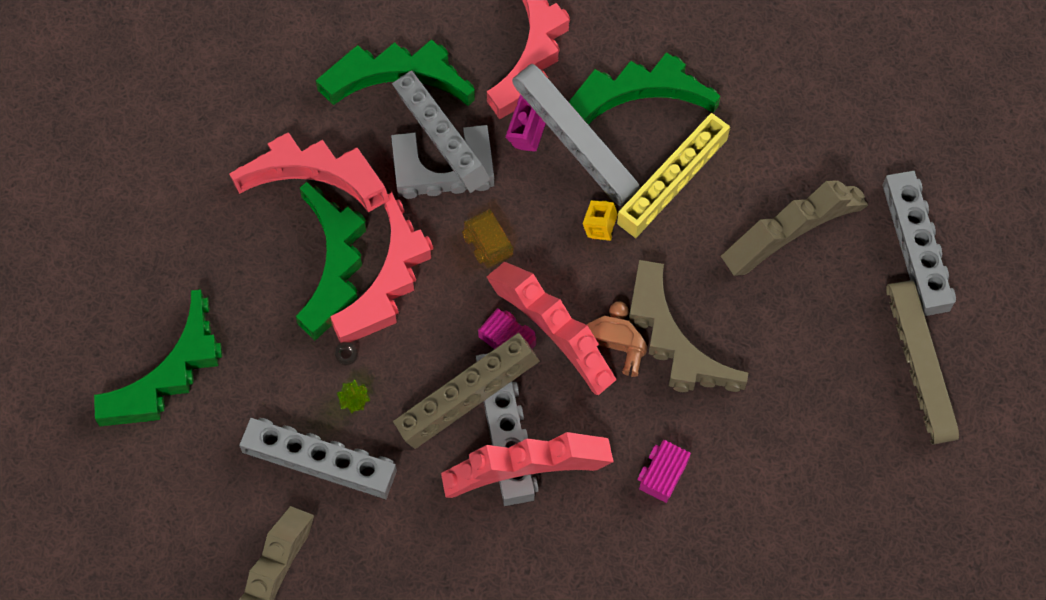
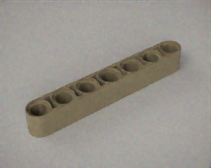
[886,280,959,445]

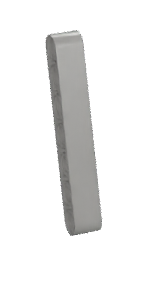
[512,64,640,206]

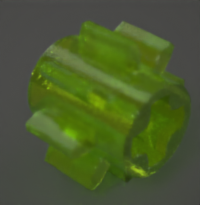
[337,380,370,413]

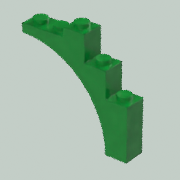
[316,39,475,106]
[569,52,721,125]
[296,182,366,341]
[94,289,222,427]

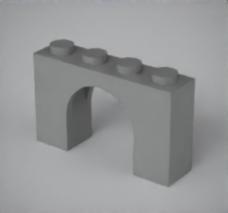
[391,125,494,199]

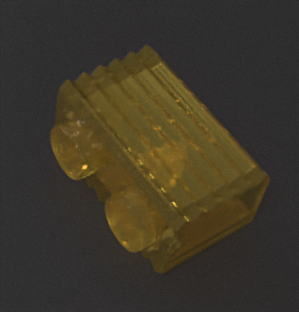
[462,209,513,269]

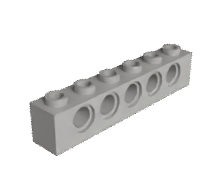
[392,70,491,193]
[882,171,956,316]
[476,353,539,506]
[239,418,397,499]

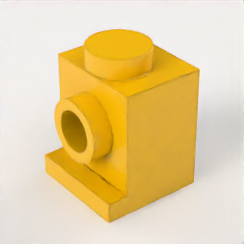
[583,201,618,241]

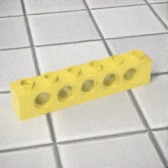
[617,113,730,238]

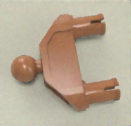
[586,302,648,377]

